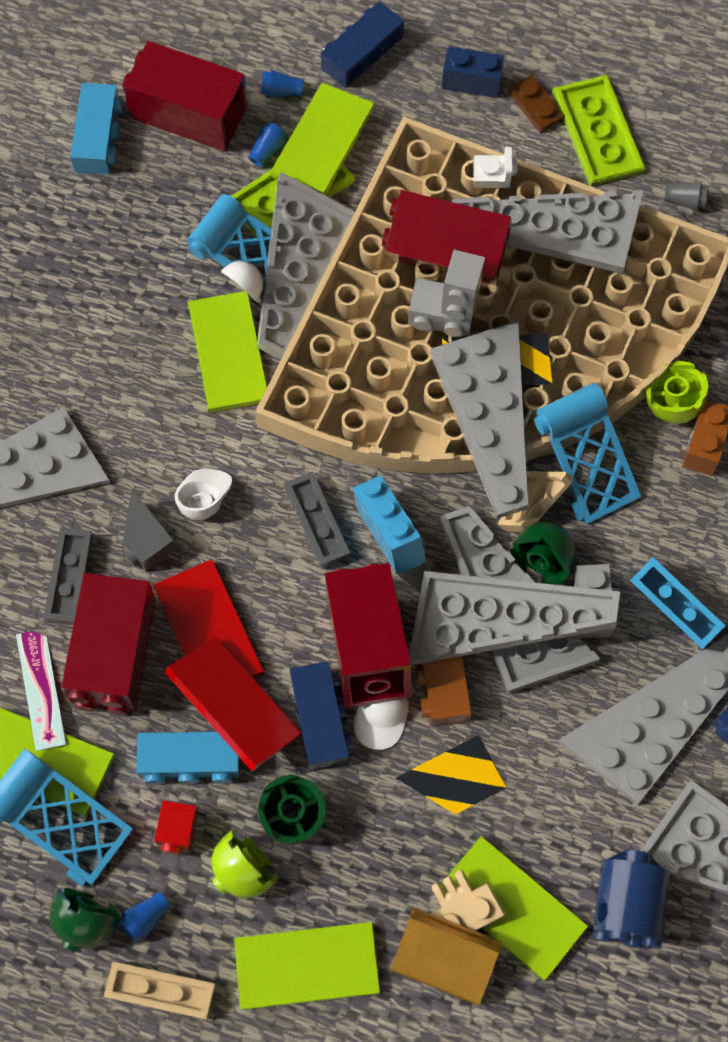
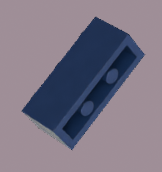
[321,1,404,88]
[289,661,354,771]

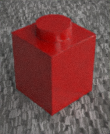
[154,800,199,855]

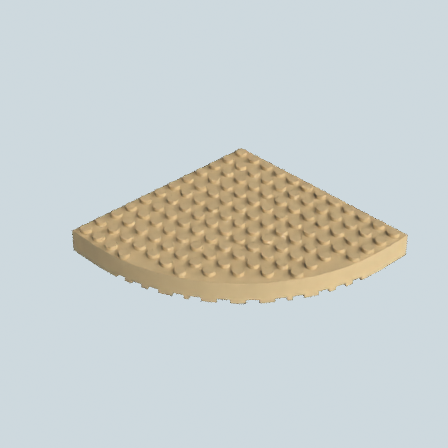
[255,117,728,474]

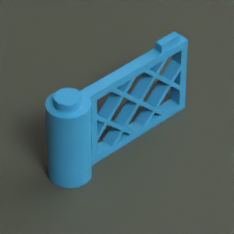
[187,194,271,293]
[534,382,641,524]
[0,748,133,886]

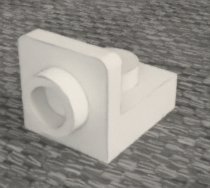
[473,147,518,188]

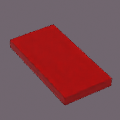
[153,559,264,679]
[165,637,302,771]

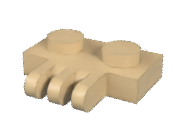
[431,869,506,931]

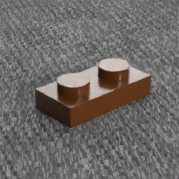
[508,75,565,133]

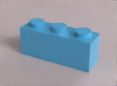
[70,83,124,174]
[353,475,426,575]
[630,557,726,649]
[136,732,240,785]

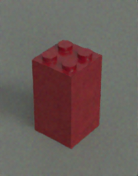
[122,40,248,152]
[382,190,512,286]
[325,563,411,708]
[61,573,156,716]

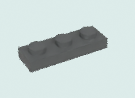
[284,471,350,569]
[43,528,93,625]

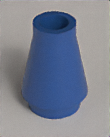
[261,69,303,98]
[248,122,287,168]
[119,892,171,943]

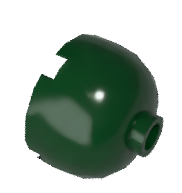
[510,522,576,585]
[257,774,326,845]
[49,888,122,952]

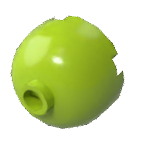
[645,360,709,424]
[211,829,278,899]

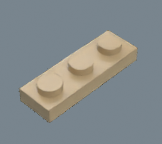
[104,962,216,1020]

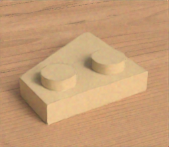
[498,471,574,532]

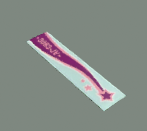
[16,631,66,751]

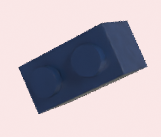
[442,46,505,98]

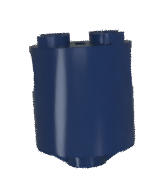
[593,850,671,949]

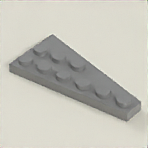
[257,172,355,360]
[452,190,643,274]
[430,321,528,519]
[0,407,110,508]
[440,506,600,694]
[409,571,620,665]
[558,635,728,805]
[640,780,728,895]

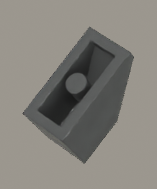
[123,493,176,572]

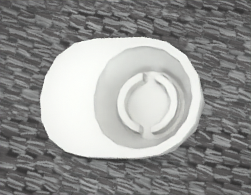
[221,261,263,303]
[175,469,232,520]
[354,698,409,750]

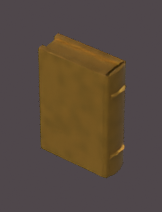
[390,907,502,1006]

